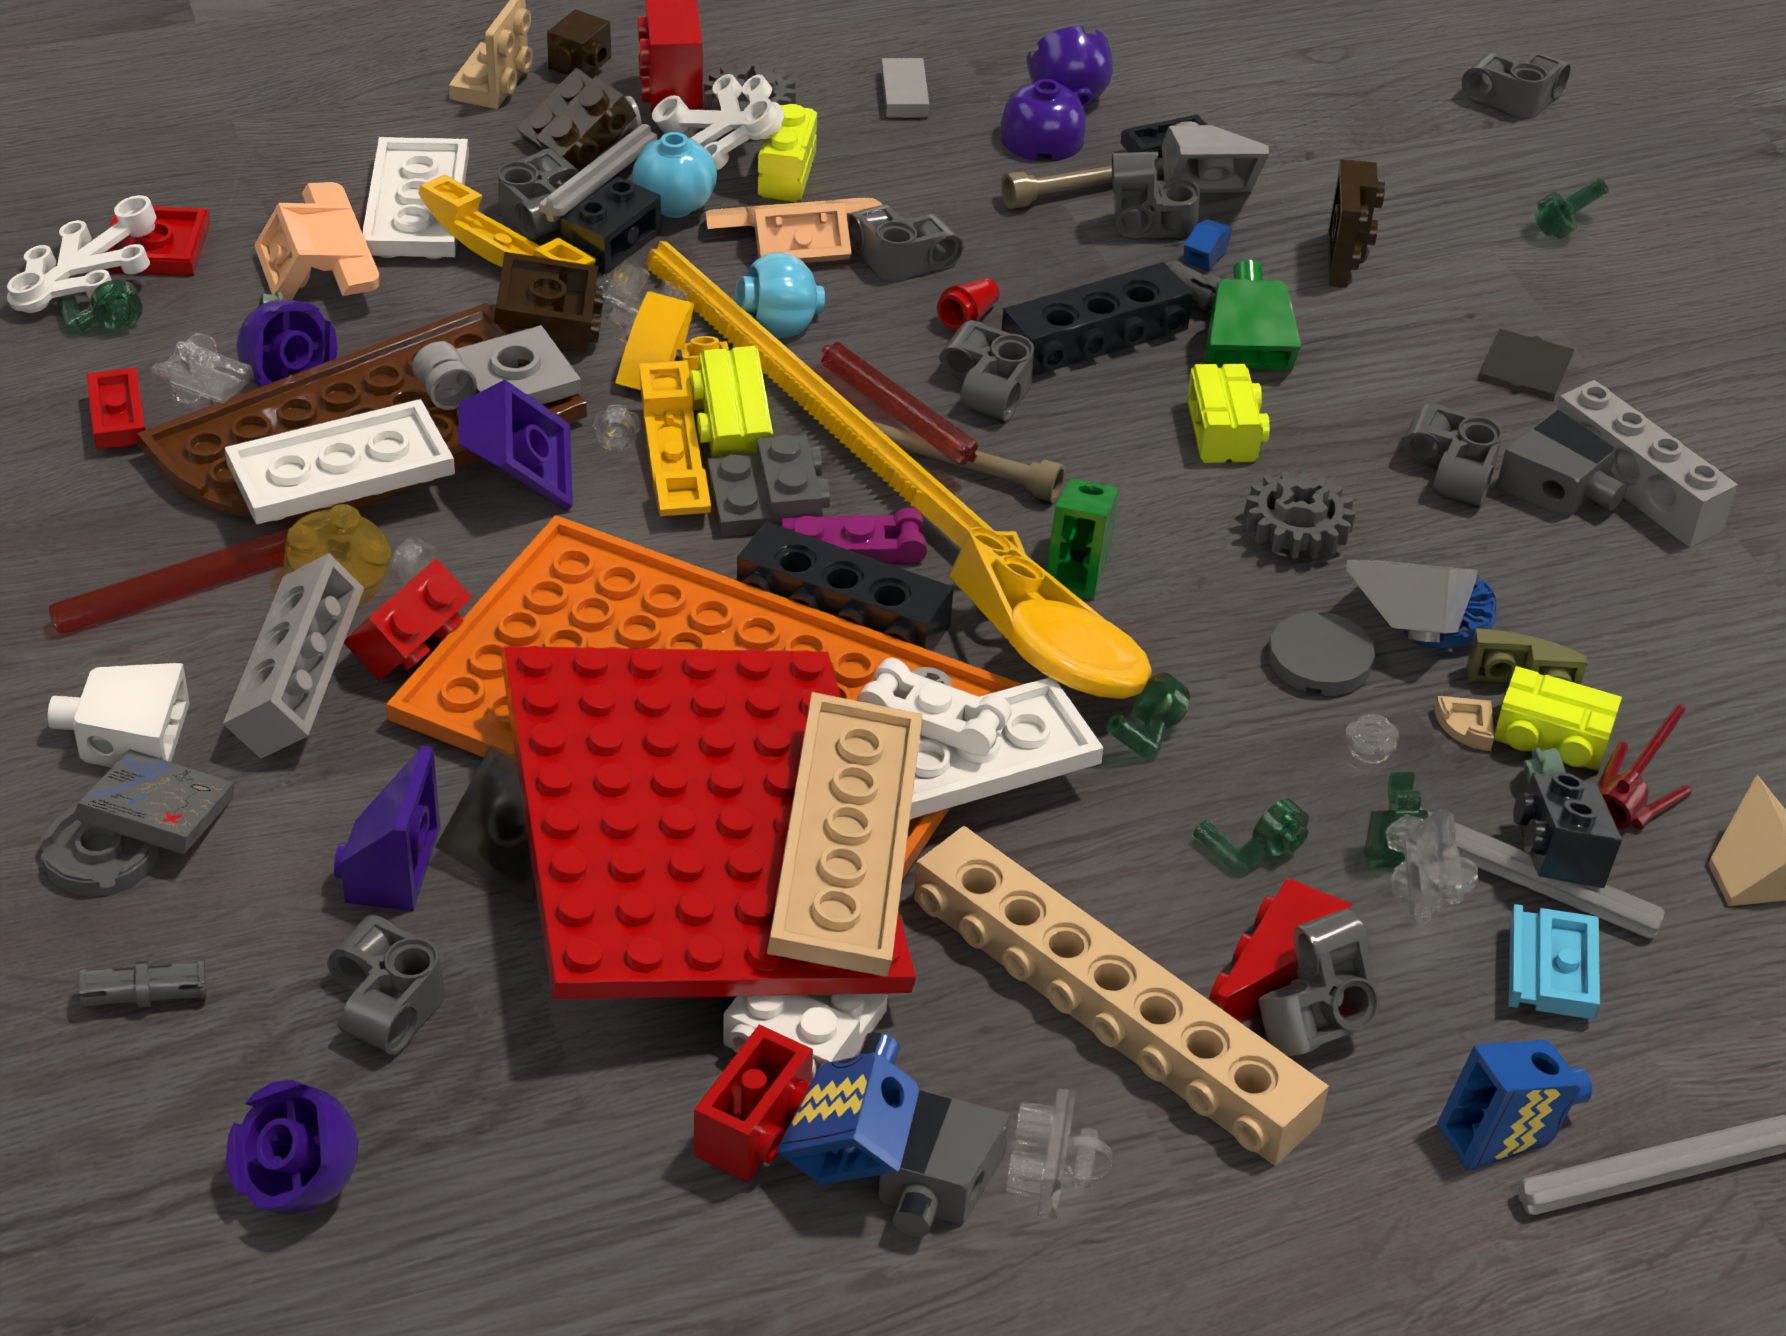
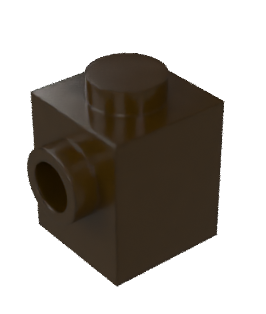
[547,9,611,76]

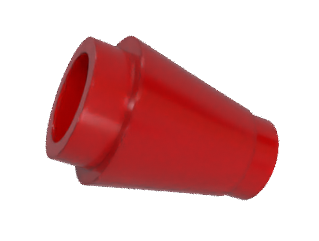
[937,278,1000,330]

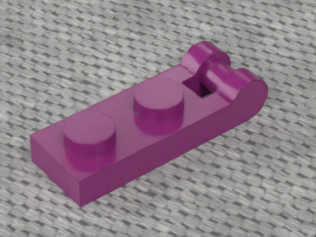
[781,507,927,564]

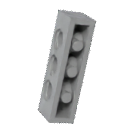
[1557,380,1738,548]
[223,553,364,759]

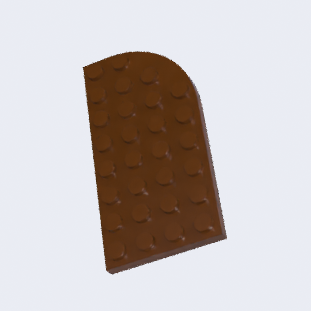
[137,303,587,520]

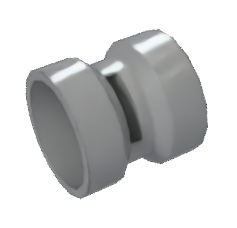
[412,341,477,410]

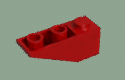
[1208,878,1352,1023]

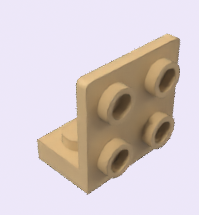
[449,0,533,109]

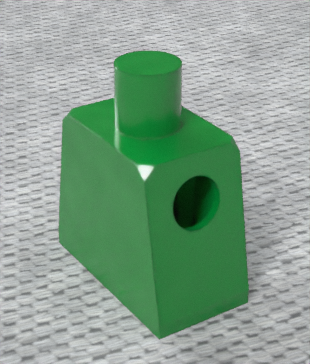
[1204,260,1301,370]
[1046,479,1119,600]

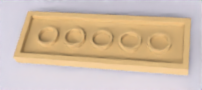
[767,692,923,977]

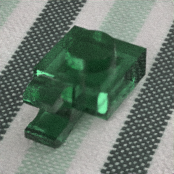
[1364,772,1432,868]

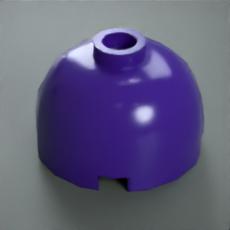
[1027,26,1113,107]
[1000,79,1087,161]
[236,299,338,387]
[226,1080,359,1213]

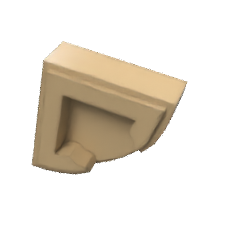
[1434,696,1494,752]

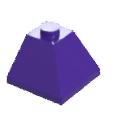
[458,379,573,510]
[334,746,441,911]

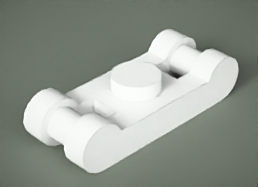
[857,658,1012,755]

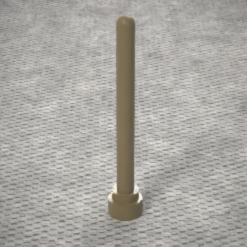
[1001,157,1164,209]
[871,421,1066,503]

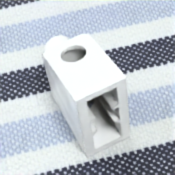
[48,663,190,767]

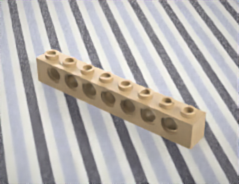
[914,826,1329,1166]

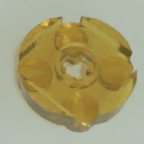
[284,504,392,602]

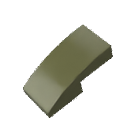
[1466,628,1587,685]

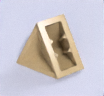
[1708,774,1786,906]

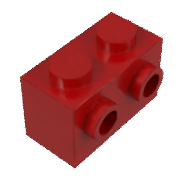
[344,558,473,681]
[694,1024,813,1182]

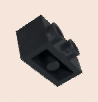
[560,176,661,275]
[1513,772,1622,888]

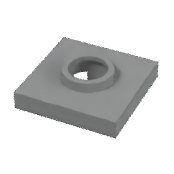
[456,325,581,405]

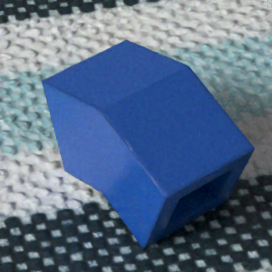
[1184,219,1233,272]

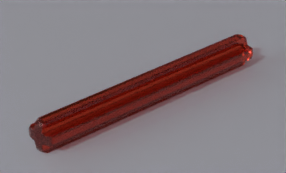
[821,342,978,466]
[48,527,305,634]

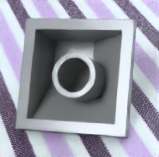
[1162,121,1269,193]
[1346,560,1477,642]

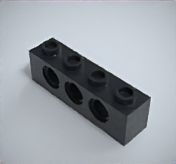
[1001,262,1193,376]
[737,521,954,651]

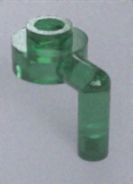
[1535,178,1609,239]
[56,280,143,336]
[1106,673,1190,760]
[1193,798,1309,875]

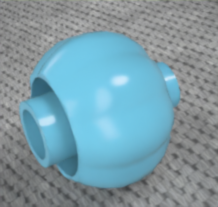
[632,132,717,218]
[735,252,825,338]

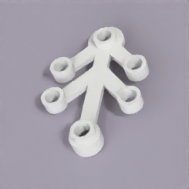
[652,74,784,170]
[7,195,156,313]

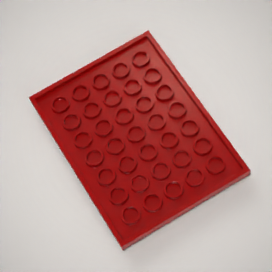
[501,646,916,1000]

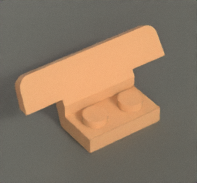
[254,182,379,300]
[705,198,882,263]

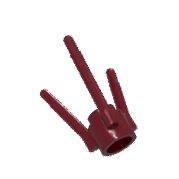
[1598,703,1692,830]

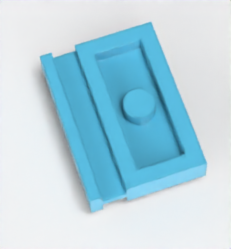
[1509,904,1600,1020]

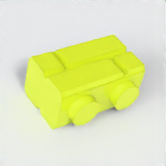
[758,104,817,202]
[690,346,773,457]
[1187,364,1270,463]
[1494,666,1622,772]

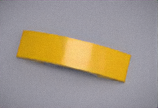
[418,175,596,267]
[639,360,711,517]

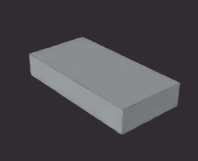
[881,58,929,118]

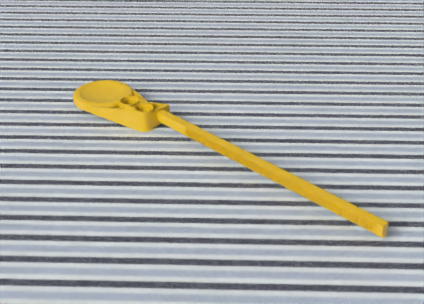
[645,241,1152,699]

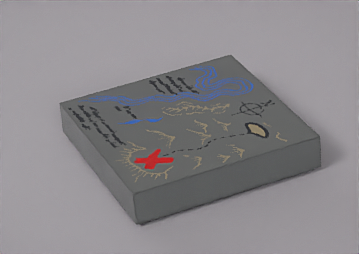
[76,749,235,854]

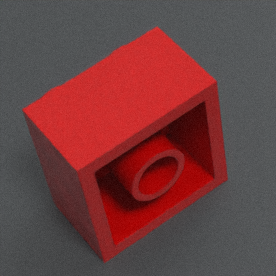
[637,0,703,119]

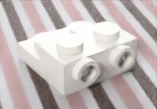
[723,994,888,1080]

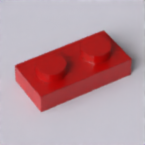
[86,367,145,449]

